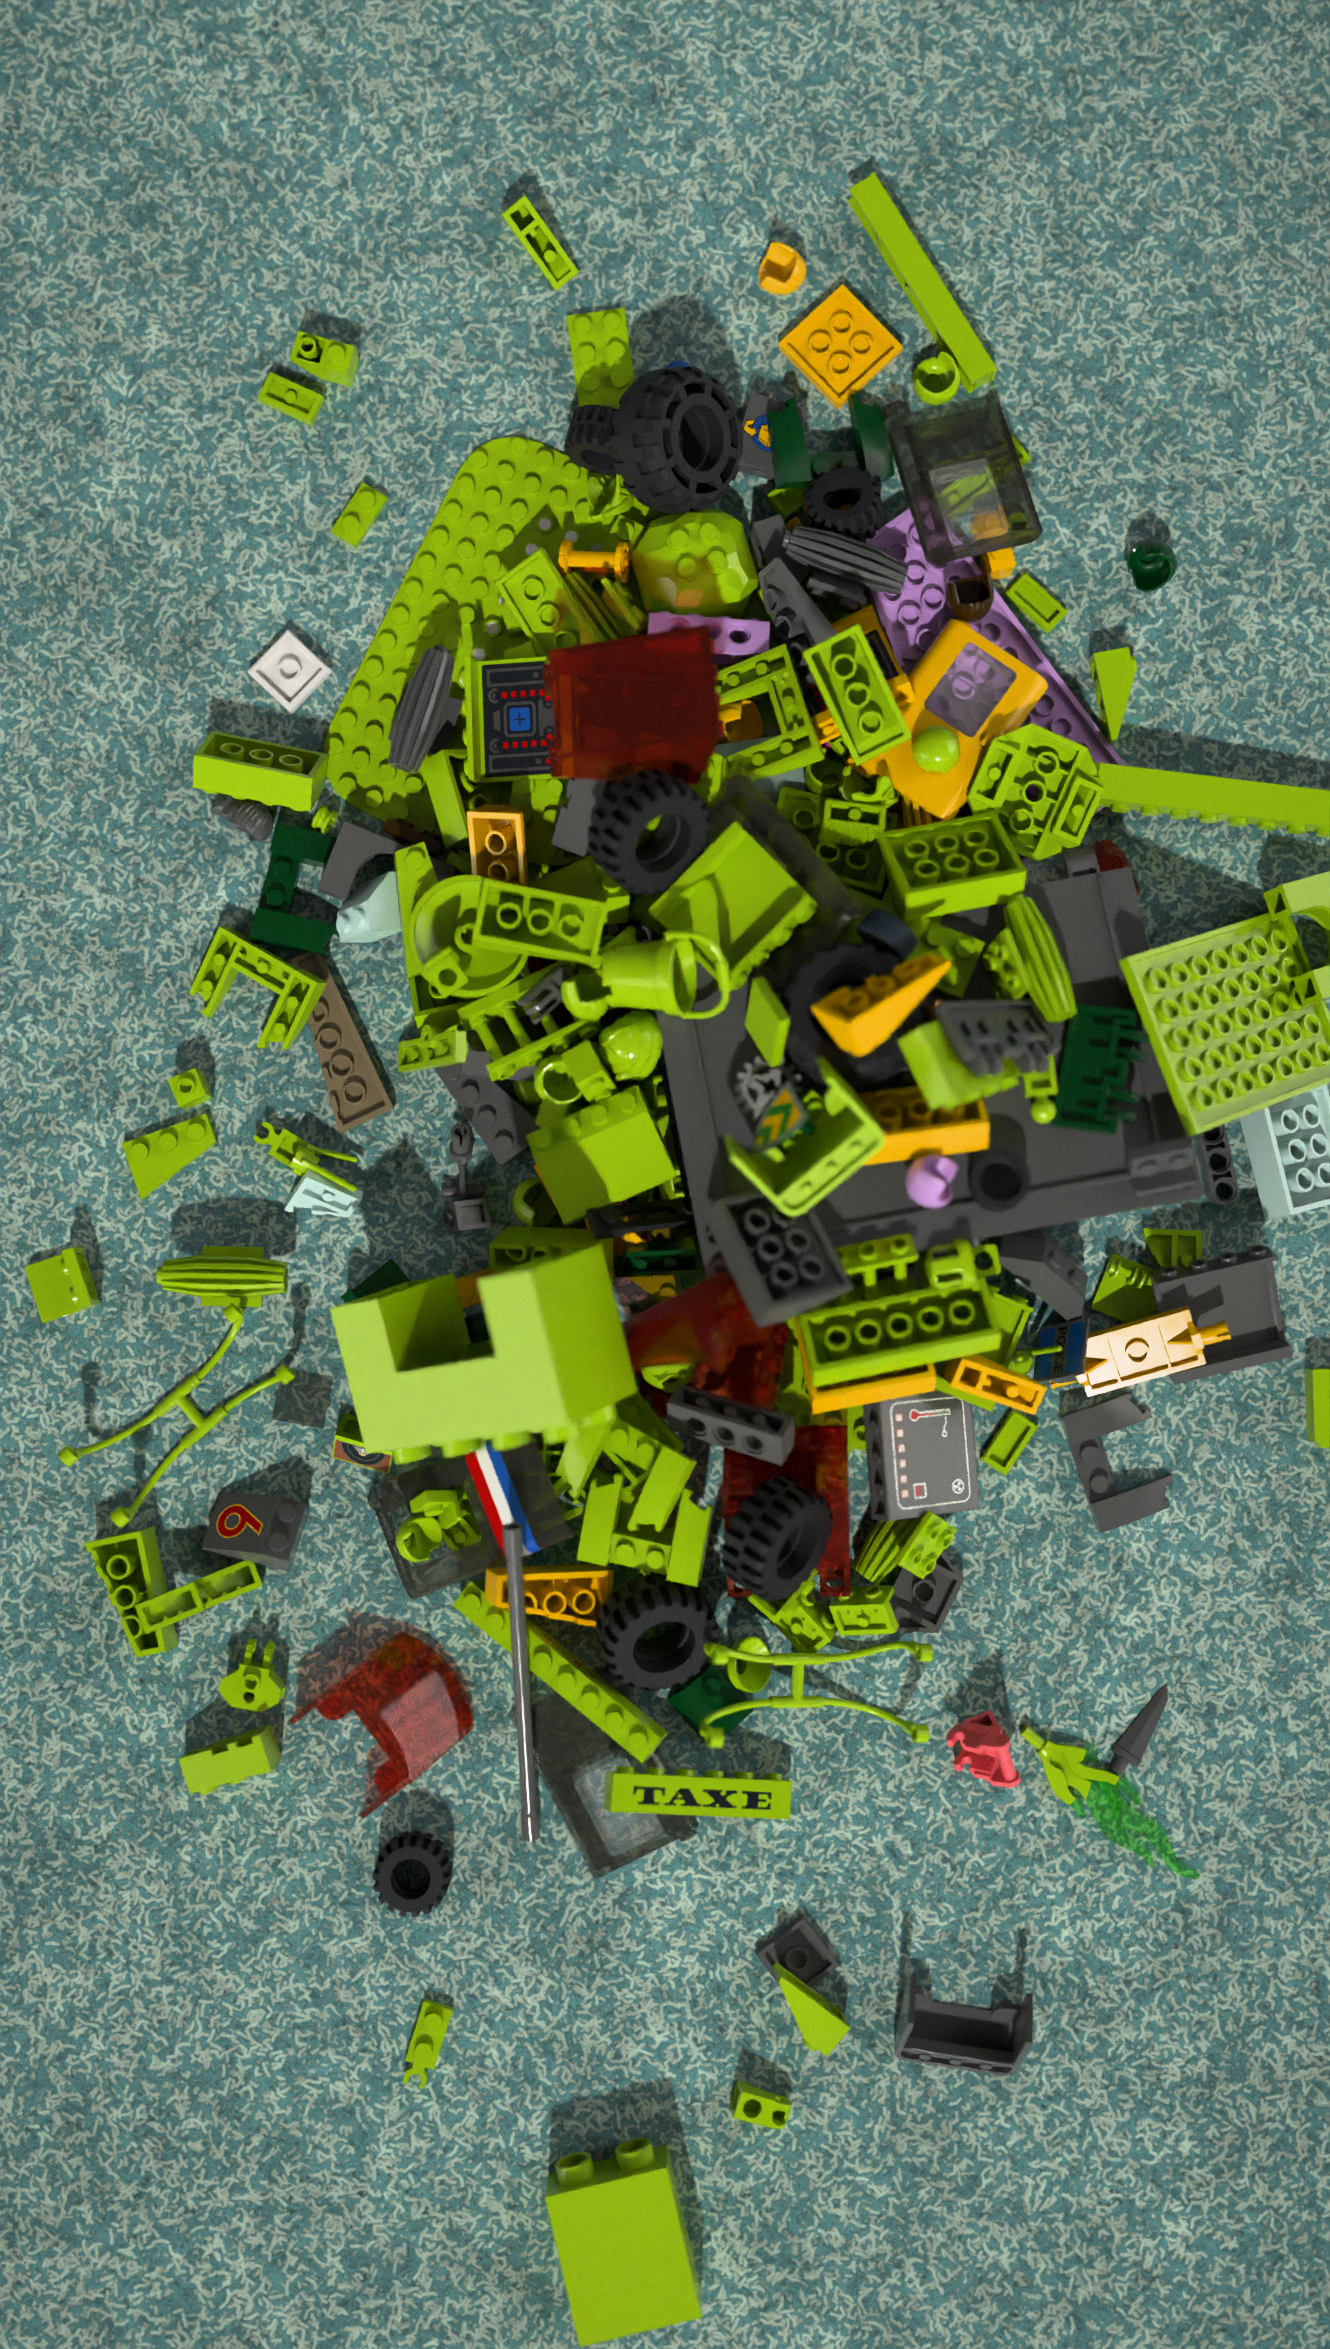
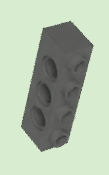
[667,1383,794,1465]

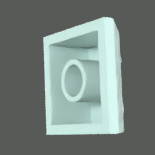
[336,871,402,943]

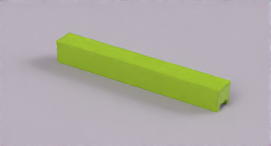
[848,172,998,394]

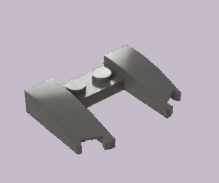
[1059,1392,1173,1533]

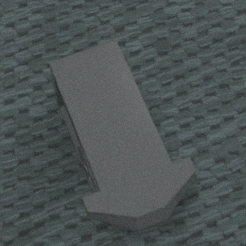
[749,514,811,586]

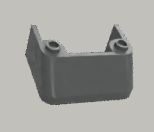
[894,1974,1033,2076]

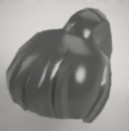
[210,795,273,842]

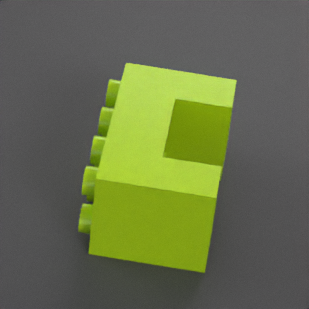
[330,1244,638,1464]

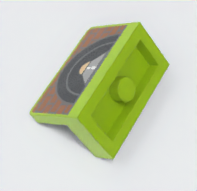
[332,1413,394,1474]

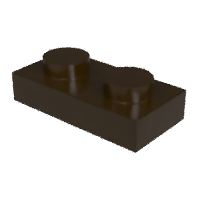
[383,818,446,856]

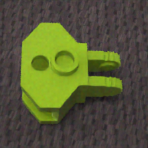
[219,1638,286,1712]

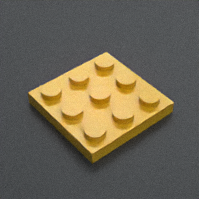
[778,284,903,410]

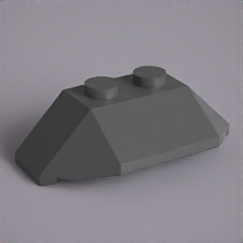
[997,1228,1088,1321]

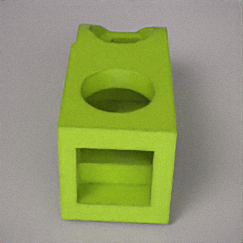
[729,2080,792,2129]

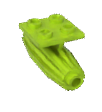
[563,572,649,649]
[982,894,1077,1024]
[156,1246,289,1307]
[853,1510,957,1585]

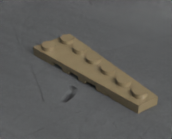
[291,952,395,1134]

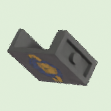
[738,392,808,482]

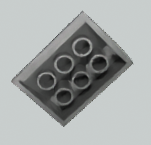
[706,1190,853,1328]

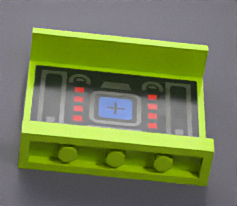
[461,650,581,784]

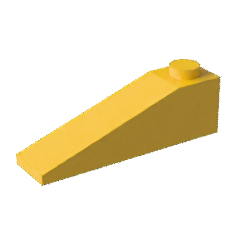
[811,952,951,1056]

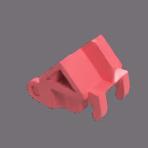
[946,1710,1021,1788]

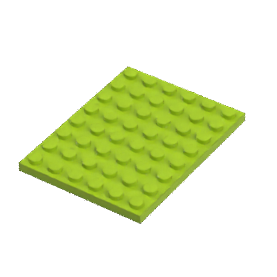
[1119,913,1330,1137]

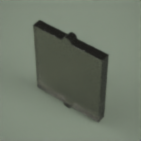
[272,1373,333,1429]

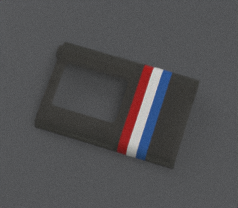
[367,1431,576,1599]

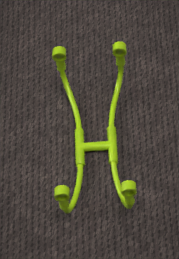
[57,1302,296,1528]
[699,1641,933,1748]

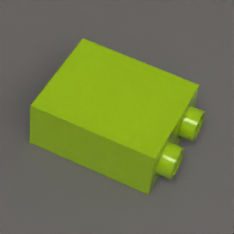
[545,2137,702,2347]

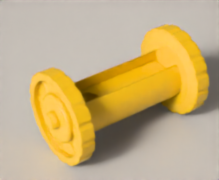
[558,540,630,583]

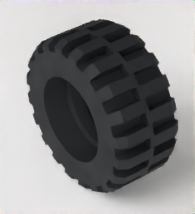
[588,768,711,895]
[721,1476,833,1601]
[596,1571,719,1691]

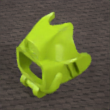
[585,474,635,524]
[838,765,900,809]

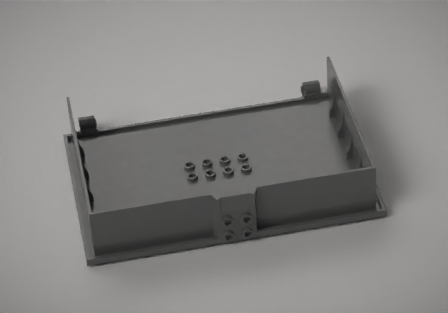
[656,848,1205,1289]

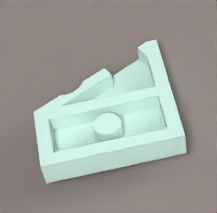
[284,1168,363,1217]

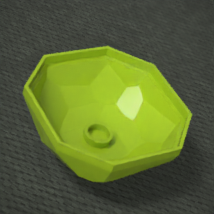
[630,508,760,619]

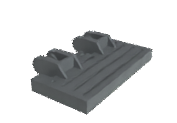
[933,999,1062,1077]

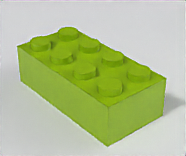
[193,731,328,812]

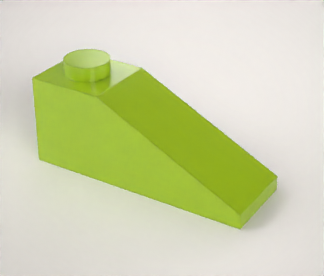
[500,195,579,291]
[1089,647,1137,746]
[772,1962,851,2056]

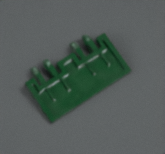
[1051,1003,1150,1136]

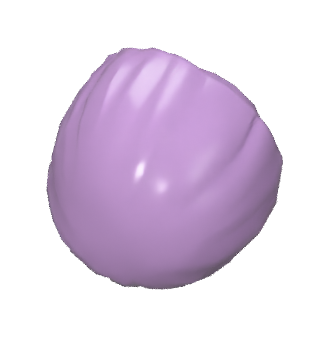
[906,1155,958,1208]

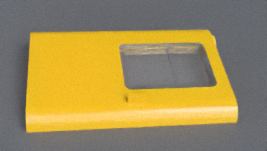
[847,619,1048,822]

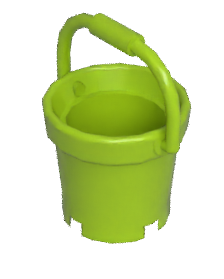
[602,930,732,1019]

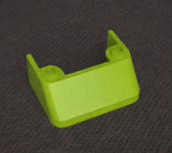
[724,1056,885,1216]

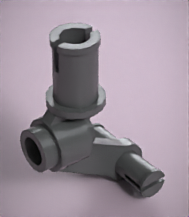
[441,1123,484,1200]

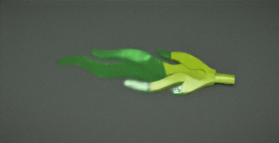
[1019,1725,1200,1879]

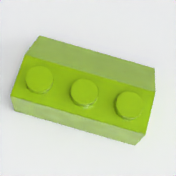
[421,749,504,848]

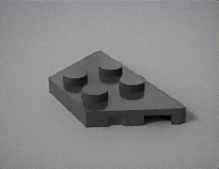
[889,1550,965,1633]

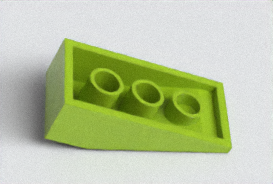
[801,623,913,766]
[472,878,607,965]

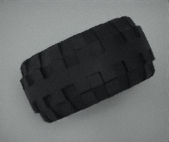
[610,366,743,513]
[779,941,925,1090]

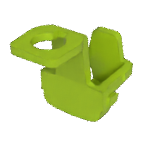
[924,1239,1001,1289]

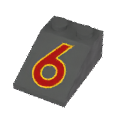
[201,1491,308,1572]

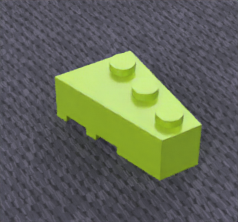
[179,1723,282,1795]

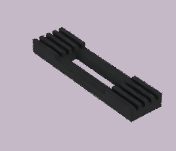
[585,1197,696,1240]

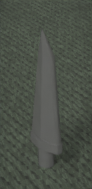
[1111,1683,1168,1775]

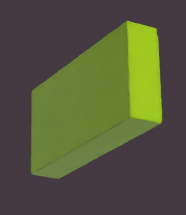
[1004,572,1069,635]
[980,1409,1039,1476]

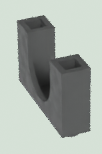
[317,819,456,902]

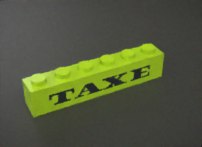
[604,1765,792,1819]

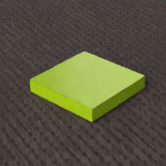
[745,977,790,1067]

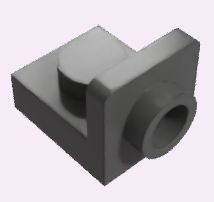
[442,1197,492,1234]

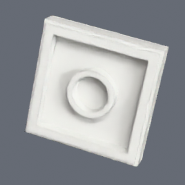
[247,629,332,714]

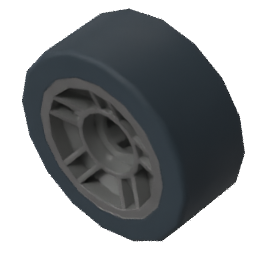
[856,907,918,963]

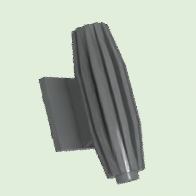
[781,525,909,614]
[388,645,462,774]

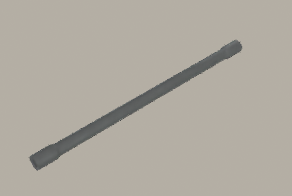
[503,1523,540,1841]

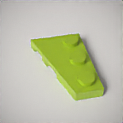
[122,1113,218,1200]

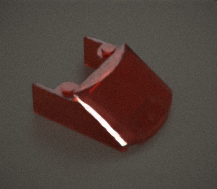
[288,1631,474,1819]

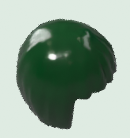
[1126,539,1177,592]

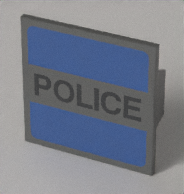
[1033,1318,1090,1384]

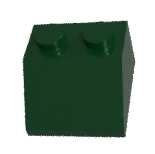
[667,1660,754,1744]

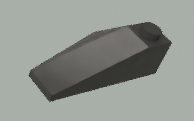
[758,558,837,692]

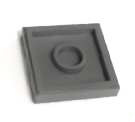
[755,1914,840,1988]

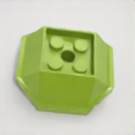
[966,723,1105,862]

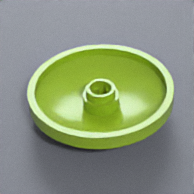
[408,875,529,998]

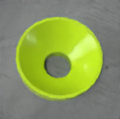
[641,1347,697,1392]
[725,1636,772,1693]

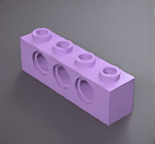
[647,611,770,666]

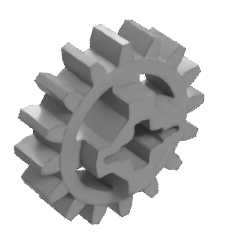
[734,1056,803,1122]

